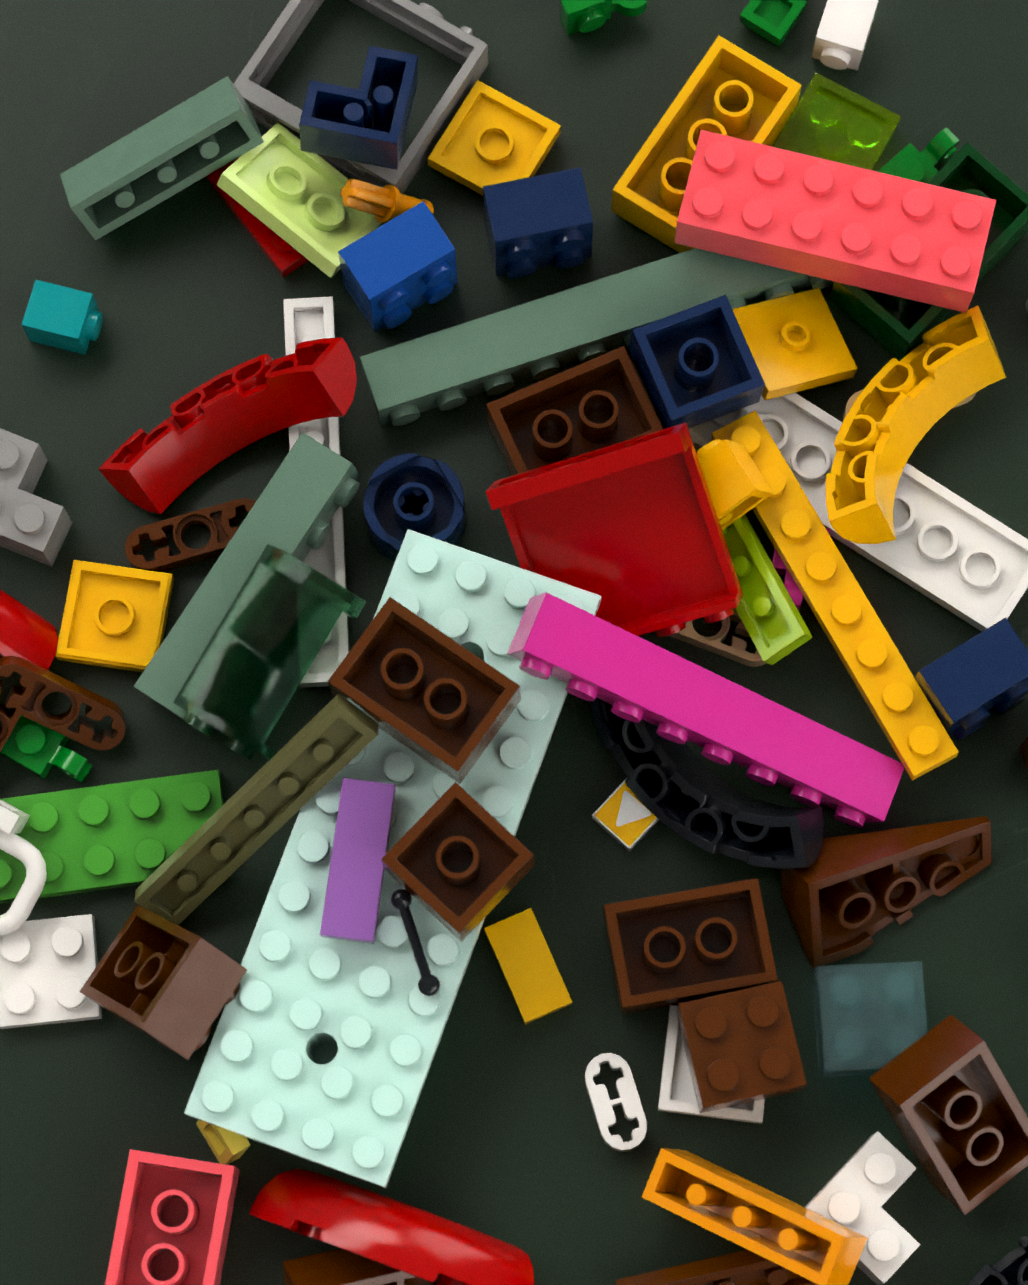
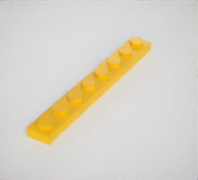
[711,410,959,781]

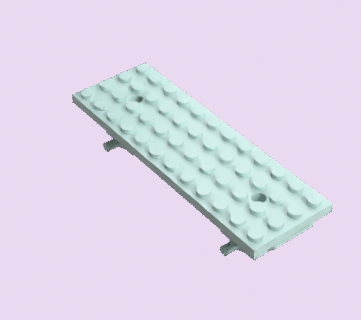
[184,529,601,1188]

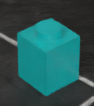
[21,280,103,355]

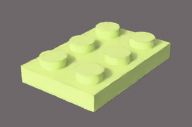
[217,122,384,278]

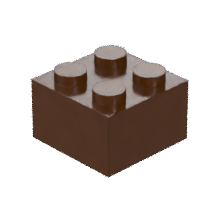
[381,782,535,942]
[676,981,807,1113]

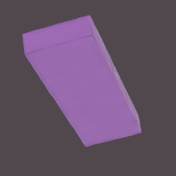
[320,778,396,944]

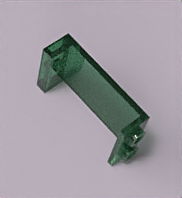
[173,544,366,760]

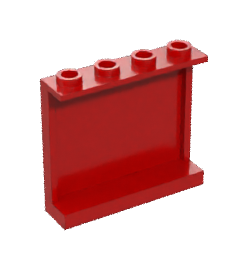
[485,422,743,637]

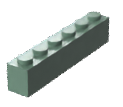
[133,432,360,726]

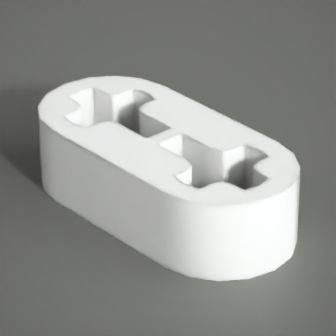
[585,1053,647,1152]

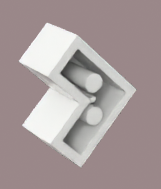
[805,1131,920,1285]

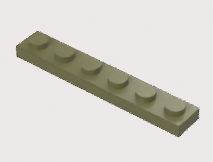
[134,693,378,925]

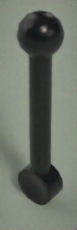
[391,889,440,996]

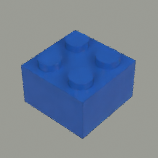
[338,201,458,332]

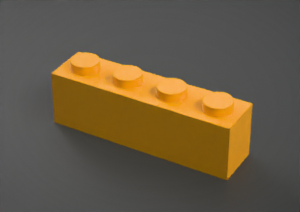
[642,1148,867,1285]

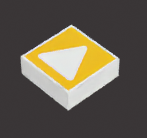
[592,779,659,852]

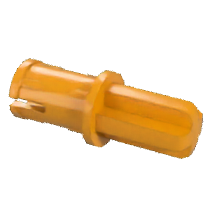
[340,178,434,224]

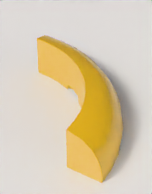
[826,305,1006,544]

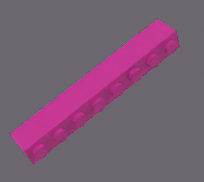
[507,592,904,828]

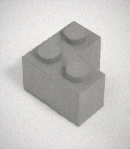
[0,428,72,567]

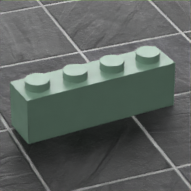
[60,76,264,241]

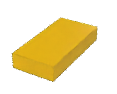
[484,908,572,1024]

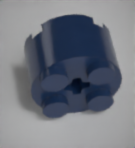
[363,453,466,561]

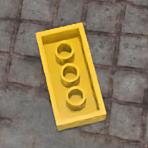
[611,36,802,253]

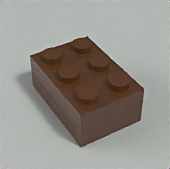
[486,346,663,475]
[328,597,521,784]
[603,878,778,1015]
[80,905,247,1060]
[868,1014,1028,1215]

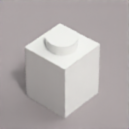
[812,0,878,71]

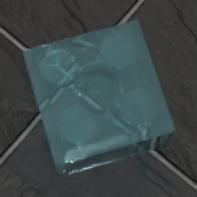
[812,961,927,1077]

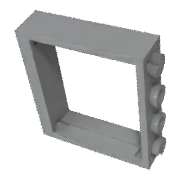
[234,0,489,194]

